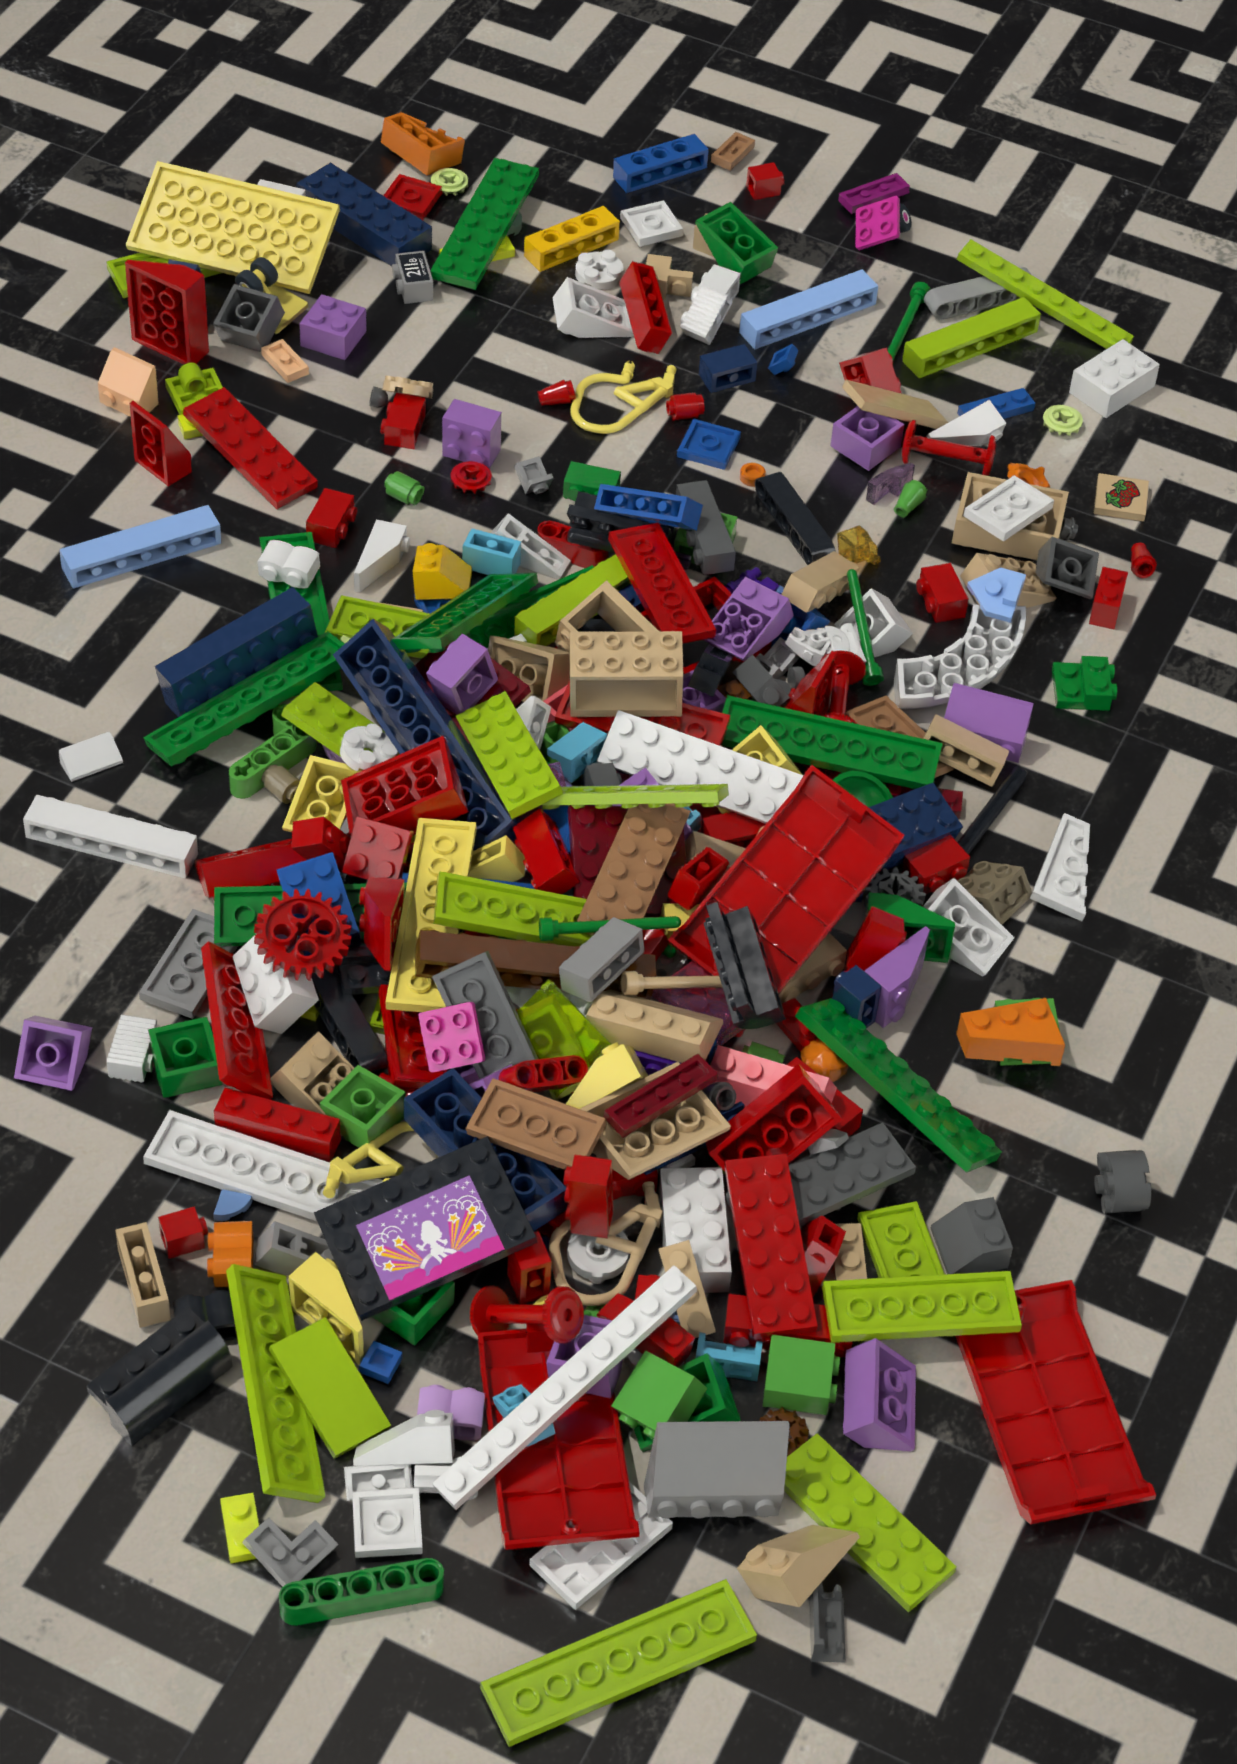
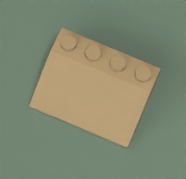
[952,472,1069,560]
[580,1062,731,1180]

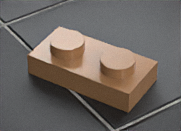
[711,132,755,171]

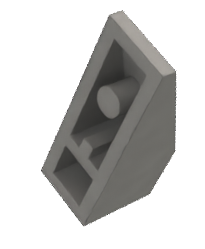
[254,1221,336,1275]

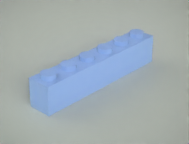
[739,269,878,349]
[59,505,221,589]

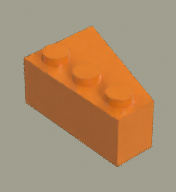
[381,112,465,176]
[957,998,1065,1066]

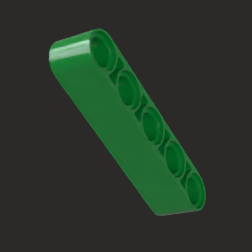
[279,1558,444,1625]

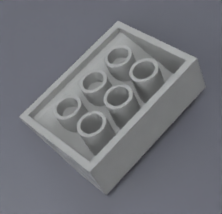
[644,1421,789,1519]

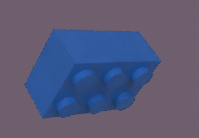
[277,852,361,956]

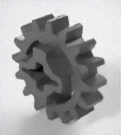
[863,868,926,907]

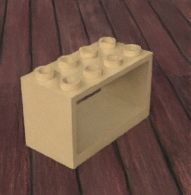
[555,580,659,653]
[570,631,683,717]

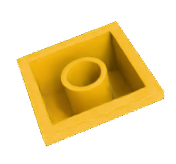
[413,543,472,600]

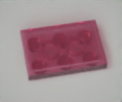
[653,961,743,1046]

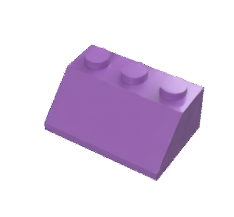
[944,683,1034,763]
[843,1338,916,1451]

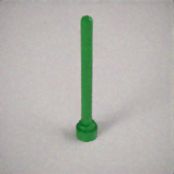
[888,282,931,360]
[847,569,884,686]
[539,916,681,942]

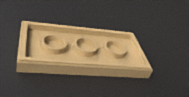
[842,380,949,429]

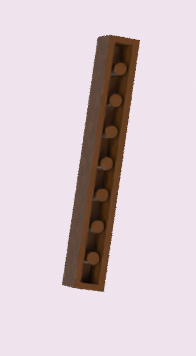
[415,930,656,1000]

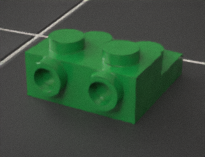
[1052,656,1117,710]

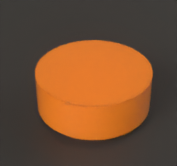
[740,463,766,487]

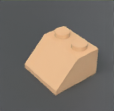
[98,347,159,417]

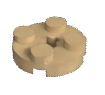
[382,376,433,399]

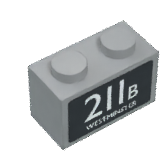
[392,251,433,304]

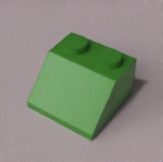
[320,1065,406,1148]

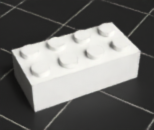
[659,1167,732,1293]

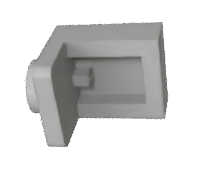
[514,456,554,494]

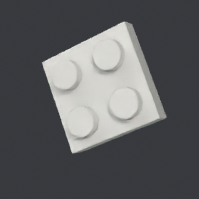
[620,200,683,247]
[352,1488,422,1558]

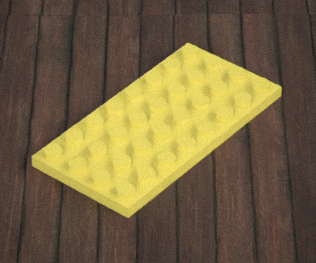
[126,161,340,294]

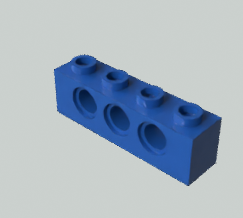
[613,133,709,193]
[594,484,703,530]

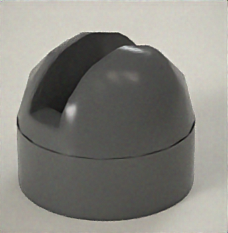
[369,386,388,408]

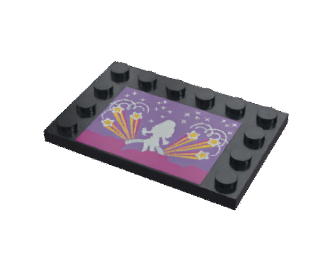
[314,1137,538,1321]

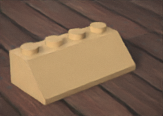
[586,990,723,1063]

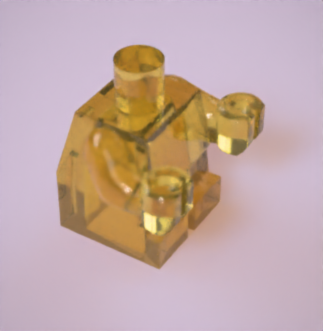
[837,525,881,565]

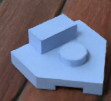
[967,567,1026,623]

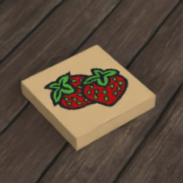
[1094,473,1149,521]

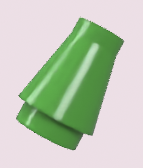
[894,480,927,518]

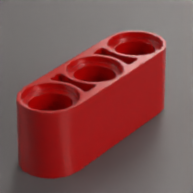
[538,521,609,568]
[498,1055,588,1092]

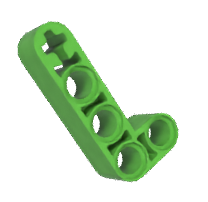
[229,704,317,799]

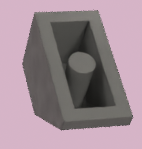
[732,655,790,707]

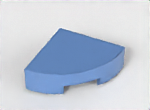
[213,1189,252,1221]

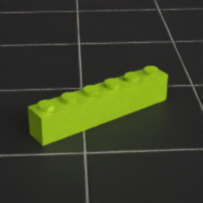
[903,297,1041,378]
[514,554,631,646]

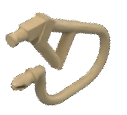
[549,1181,663,1306]

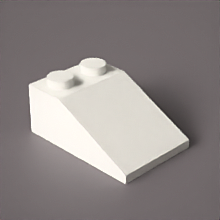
[553,277,634,338]
[923,878,1014,977]

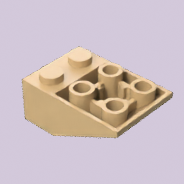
[960,553,1056,608]
[270,1031,354,1136]

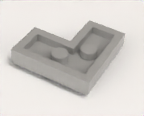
[242,1517,338,1587]

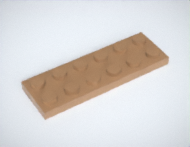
[577,803,691,936]

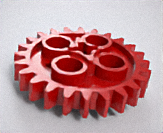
[254,889,351,981]

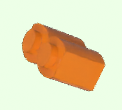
[207,1221,254,1287]

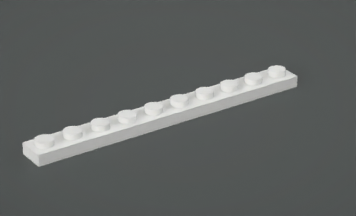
[432,1266,697,1510]

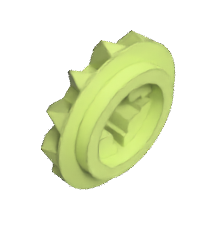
[431,168,468,196]
[1043,405,1083,436]

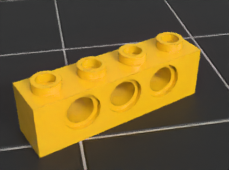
[524,206,620,272]

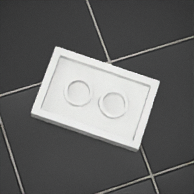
[964,475,1054,541]

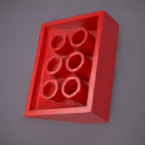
[125,260,209,364]
[341,735,468,835]

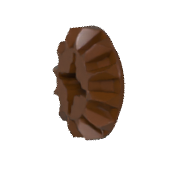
[759,1406,809,1456]

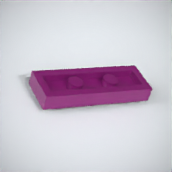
[838,173,910,214]

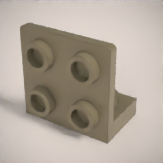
[958,861,1032,925]

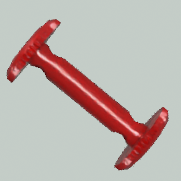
[902,420,996,476]
[821,651,866,724]
[470,1286,584,1344]

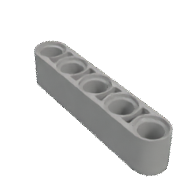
[924,267,1031,320]

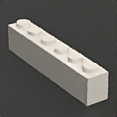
[23,795,198,879]

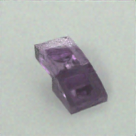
[866,463,915,505]

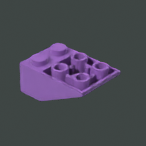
[703,577,794,661]

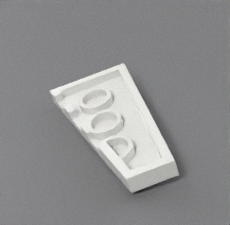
[1030,813,1090,921]

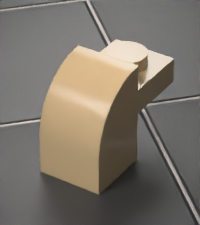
[646,254,693,300]

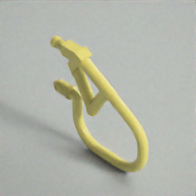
[570,360,677,434]
[323,1121,414,1198]

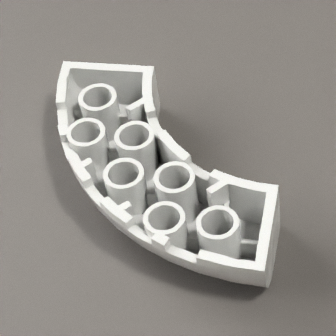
[894,604,1026,709]

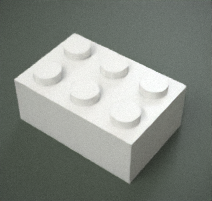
[1069,339,1160,418]
[232,934,319,1034]

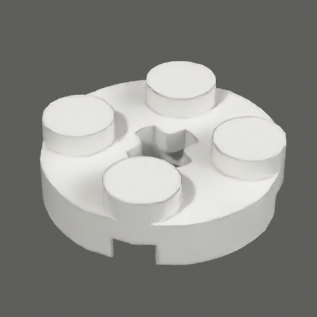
[575,250,624,290]
[340,724,398,772]
[567,1231,629,1284]

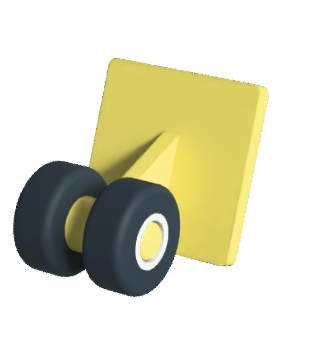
[235,257,308,334]

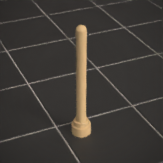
[620,971,723,995]

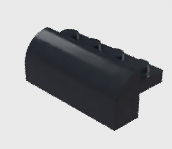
[567,491,678,547]
[703,902,786,1029]
[334,943,392,996]
[86,1307,233,1446]

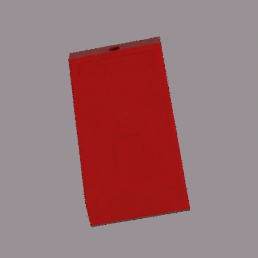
[668,765,904,994]
[955,1280,1156,1524]
[478,1324,640,1550]

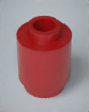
[666,393,704,420]

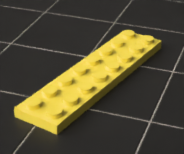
[386,818,476,1012]

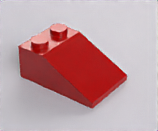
[129,401,192,486]
[781,651,837,716]
[359,877,404,971]

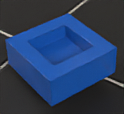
[768,344,799,375]
[359,1341,402,1384]

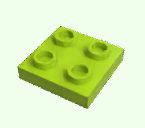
[165,363,223,415]

